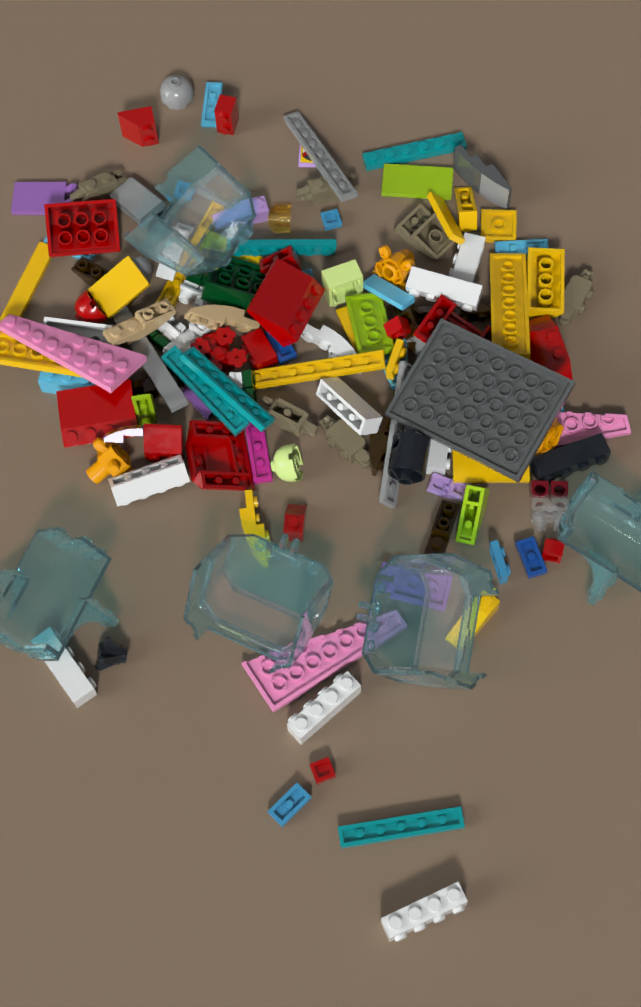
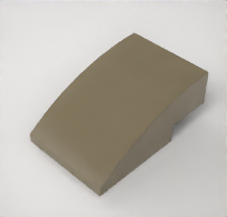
[394,203,455,261]

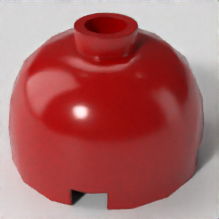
[74,290,109,324]

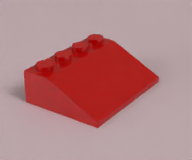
[44,199,120,258]
[246,258,325,347]
[56,379,138,448]

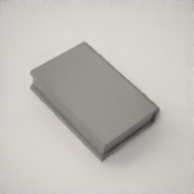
[109,177,165,227]

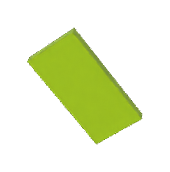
[381,164,453,200]
[345,292,394,354]

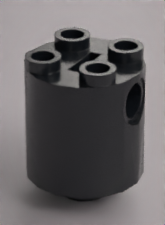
[388,428,431,485]

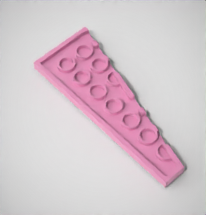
[0,314,147,393]
[555,411,631,448]
[241,610,407,713]

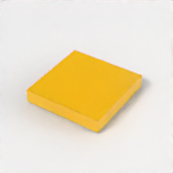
[480,209,517,243]

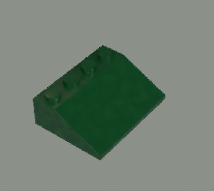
[201,251,266,313]

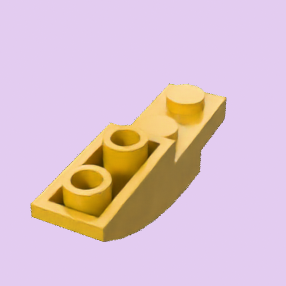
[239,490,272,567]

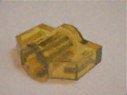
[268,205,292,233]

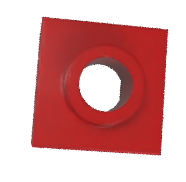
[383,315,412,340]
[542,538,565,564]

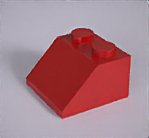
[117,106,159,147]
[143,424,186,463]

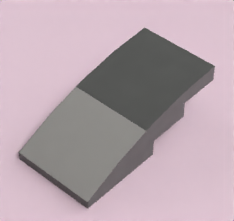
[453,145,512,210]

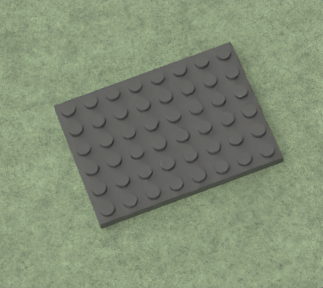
[384,318,576,483]

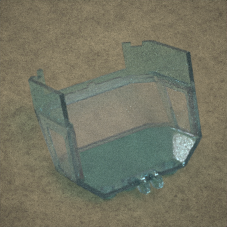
[123,145,256,277]
[183,534,334,674]
[356,553,500,690]

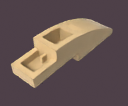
[103,298,176,346]
[184,305,260,335]

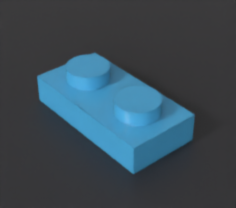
[489,540,511,584]
[267,783,312,828]

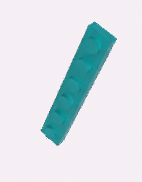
[362,132,467,171]
[228,239,337,257]
[161,345,250,437]
[180,346,275,432]
[337,806,465,849]

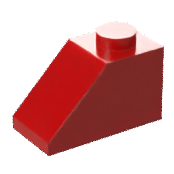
[259,245,302,274]
[283,504,307,542]

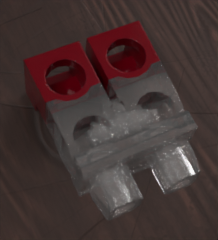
[529,480,568,532]

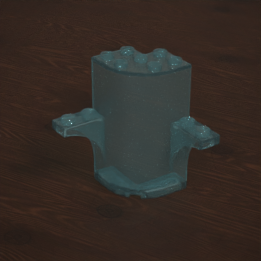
[557,470,641,606]
[0,527,119,661]

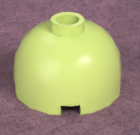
[271,443,304,482]

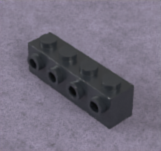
[529,433,611,483]

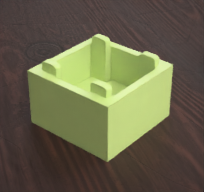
[321,260,363,307]

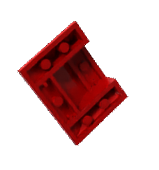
[413,294,491,343]
[529,315,573,380]
[185,420,255,491]

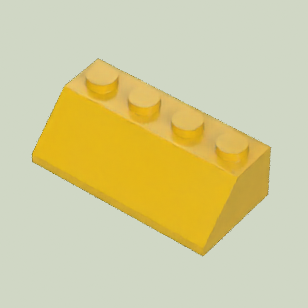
[526,247,565,320]

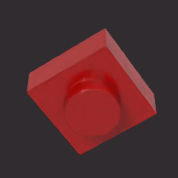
[309,757,336,785]

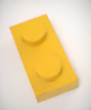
[385,339,407,381]

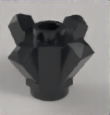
[95,636,128,671]

